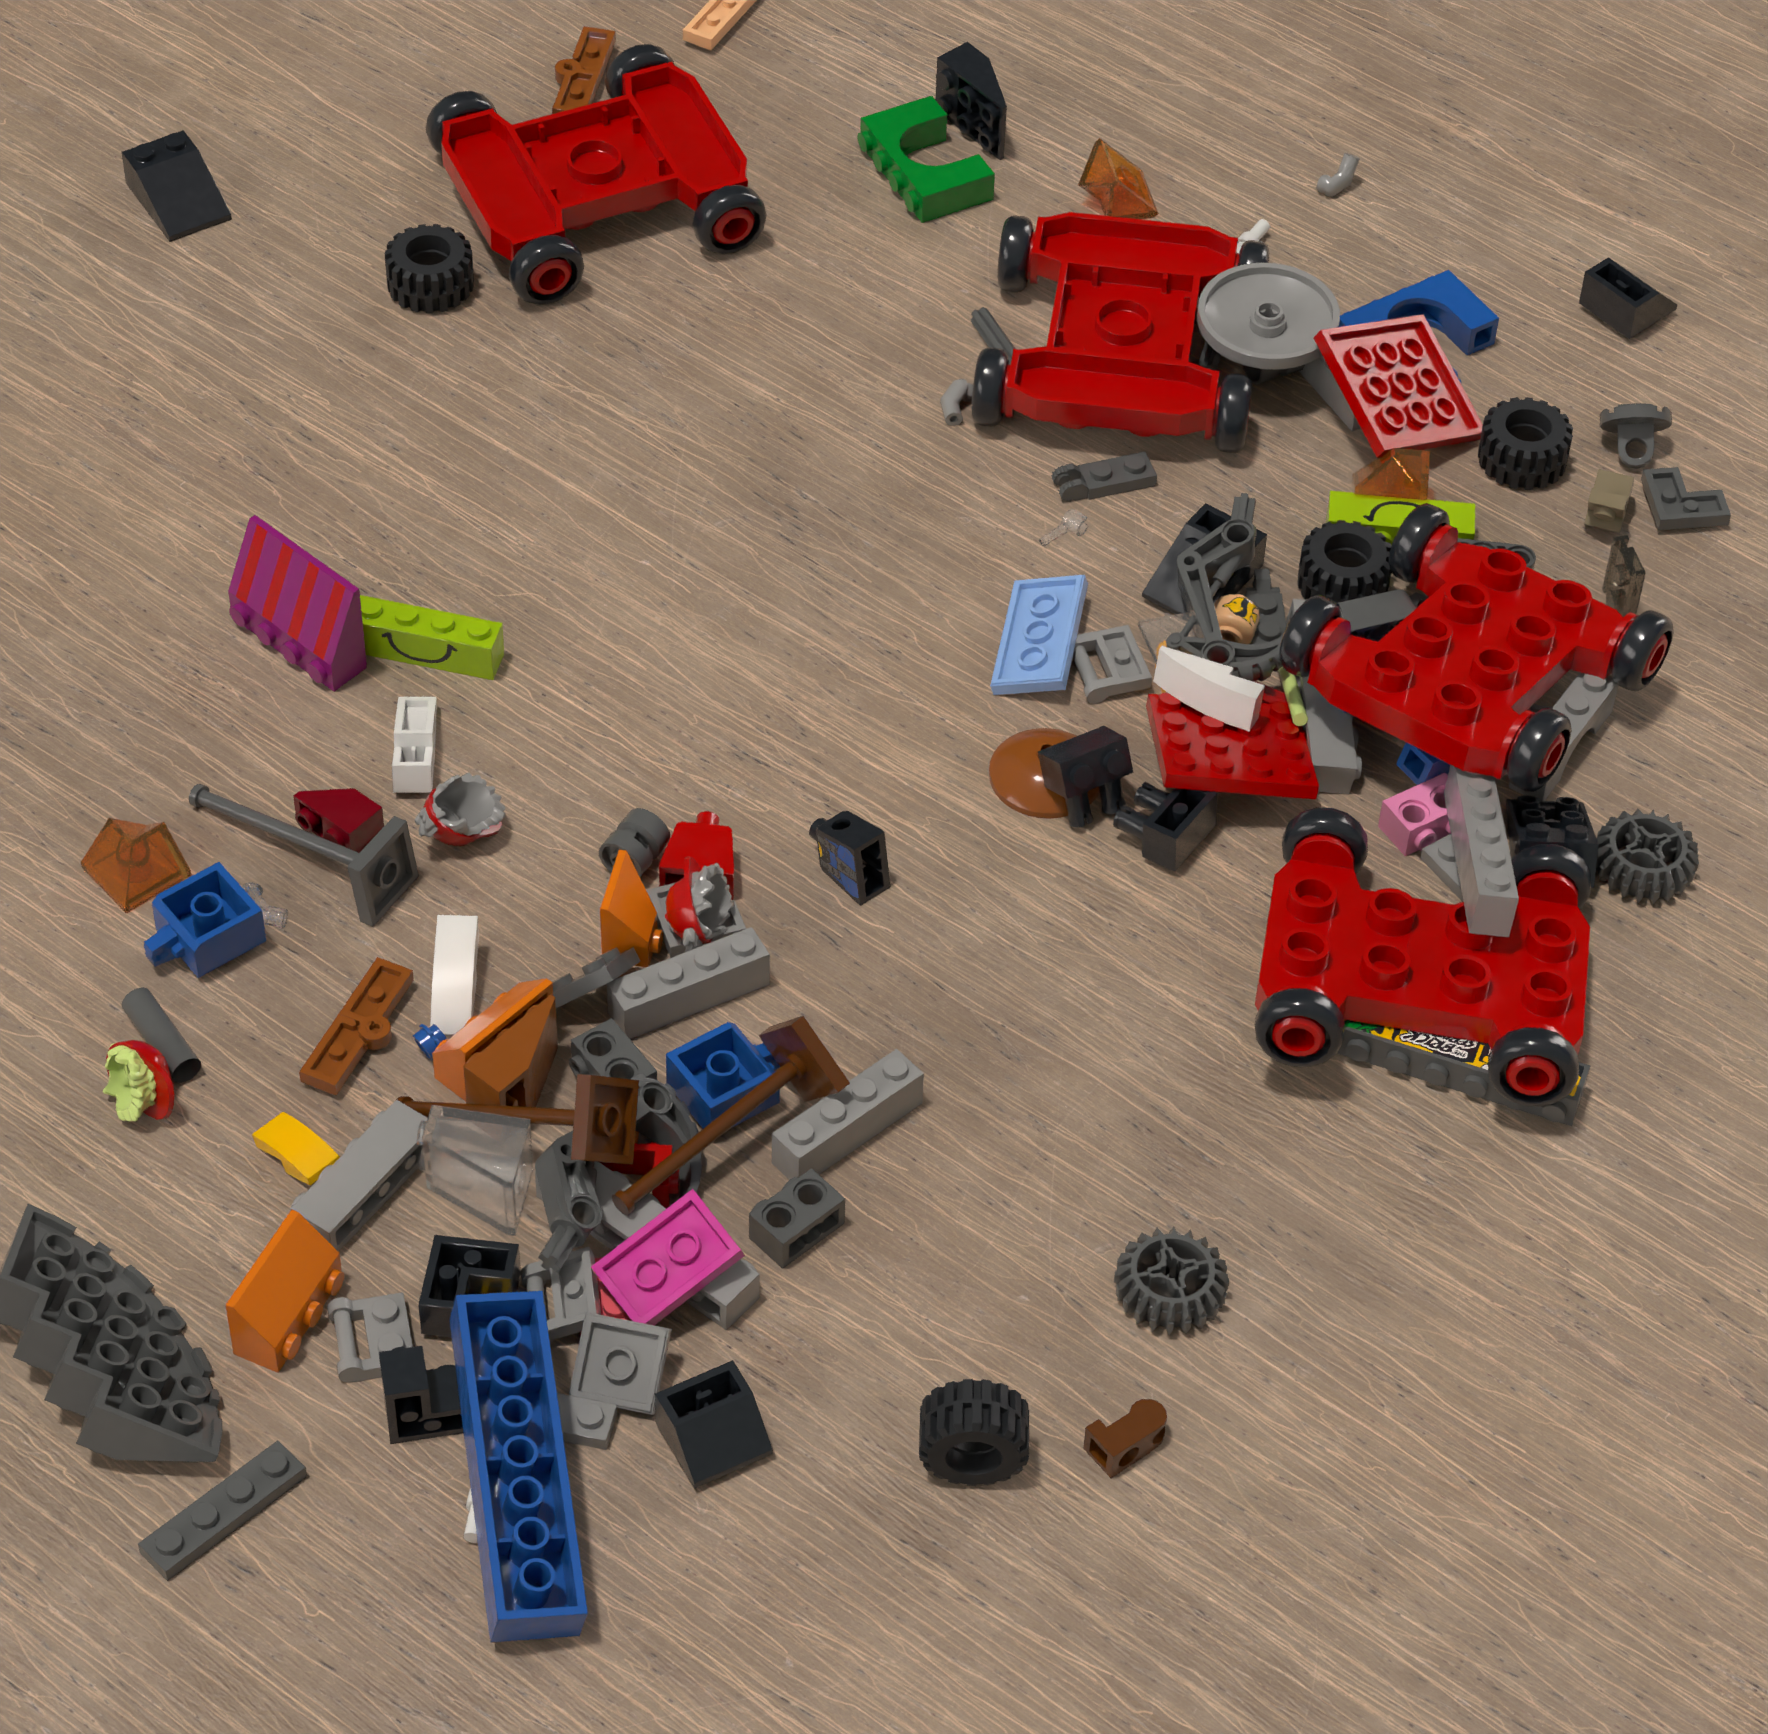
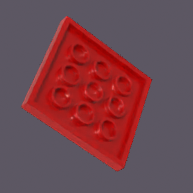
[1313,314,1483,458]
[1146,692,1319,800]

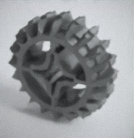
[1596,808,1699,905]
[1114,1226,1229,1335]

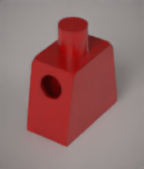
[659,811,734,900]

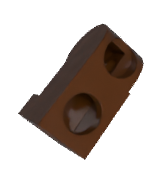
[1083,1399,1167,1478]

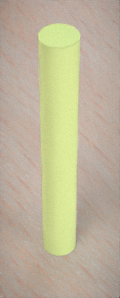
[1278,667,1308,726]

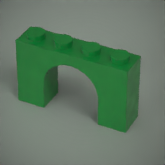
[857,95,995,223]

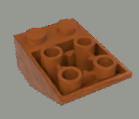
[463,994,558,1143]

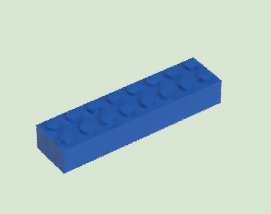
[449,1291,588,1642]

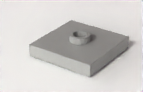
[569,1312,672,1415]

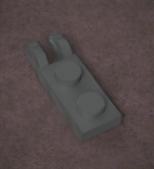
[1051,452,1157,502]

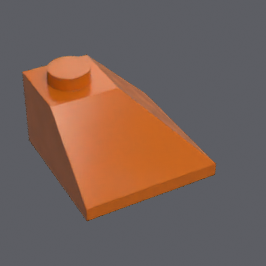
[600,849,663,968]

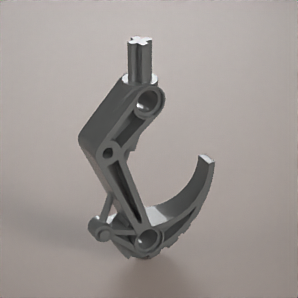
[1166,493,1283,682]
[535,1073,702,1272]

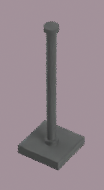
[189,784,419,927]

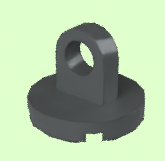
[1599,403,1672,469]

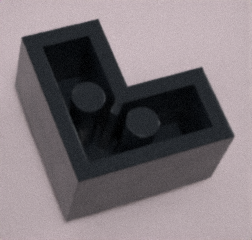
[418,1235,521,1337]
[379,1346,464,1444]

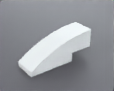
[1153,646,1265,731]
[392,697,437,793]
[430,915,479,1039]

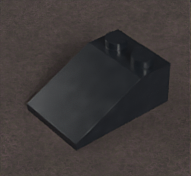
[121,130,232,242]

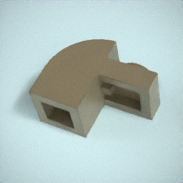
[1584,469,1634,533]

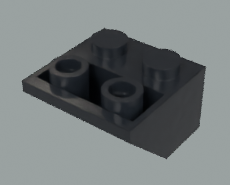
[1579,257,1677,339]
[655,1360,773,1489]

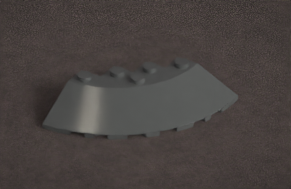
[0,1203,222,1462]

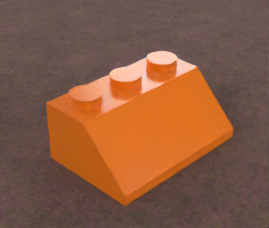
[432,978,553,1102]
[226,1209,344,1373]

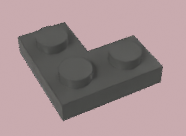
[1641,467,1731,530]
[552,947,641,1008]

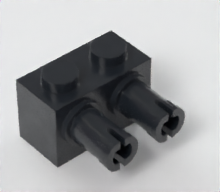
[1038,726,1134,828]
[1113,782,1218,872]

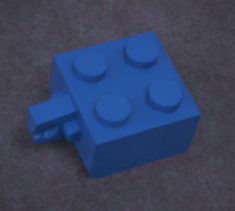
[144,862,266,978]
[666,1022,780,1128]

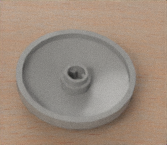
[1197,263,1340,370]

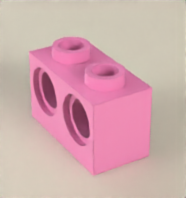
[1378,773,1451,856]

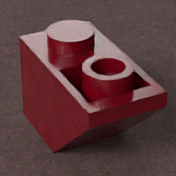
[293,788,384,853]

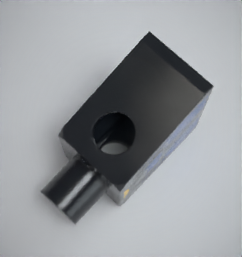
[809,811,891,906]

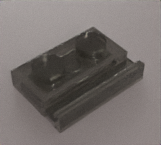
[1602,535,1646,617]

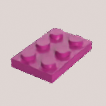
[591,1189,745,1325]

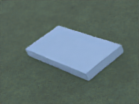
[990,575,1088,695]

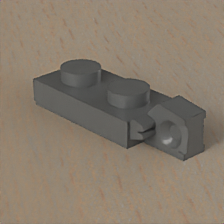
[1245,569,1286,644]

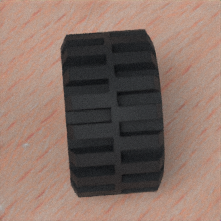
[385,224,474,313]
[1478,397,1573,490]
[1297,520,1391,603]
[919,1379,1029,1486]

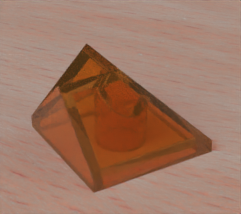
[1078,138,1159,219]
[1352,448,1430,500]
[81,818,192,913]

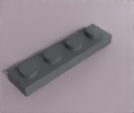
[138,1440,307,1581]

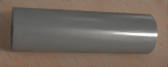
[121,987,201,1083]

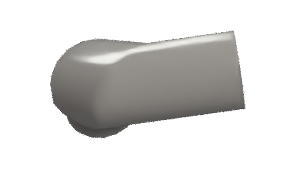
[1316,153,1360,197]
[940,379,973,426]

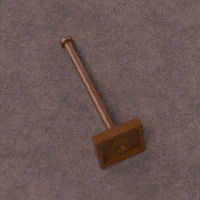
[612,1016,850,1216]
[396,1074,639,1164]

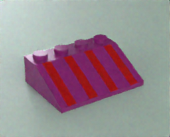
[228,515,367,692]

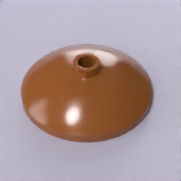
[989,728,1099,819]

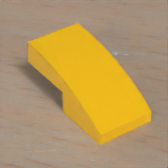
[251,1112,340,1185]

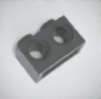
[569,1018,657,1080]
[749,1168,845,1269]

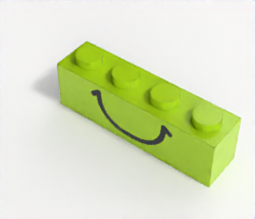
[1326,490,1475,546]
[360,595,504,680]

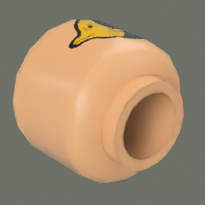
[1214,594,1260,644]

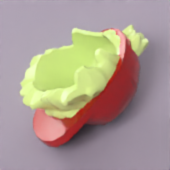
[103,1040,175,1122]

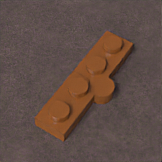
[552,26,616,114]
[299,957,414,1096]

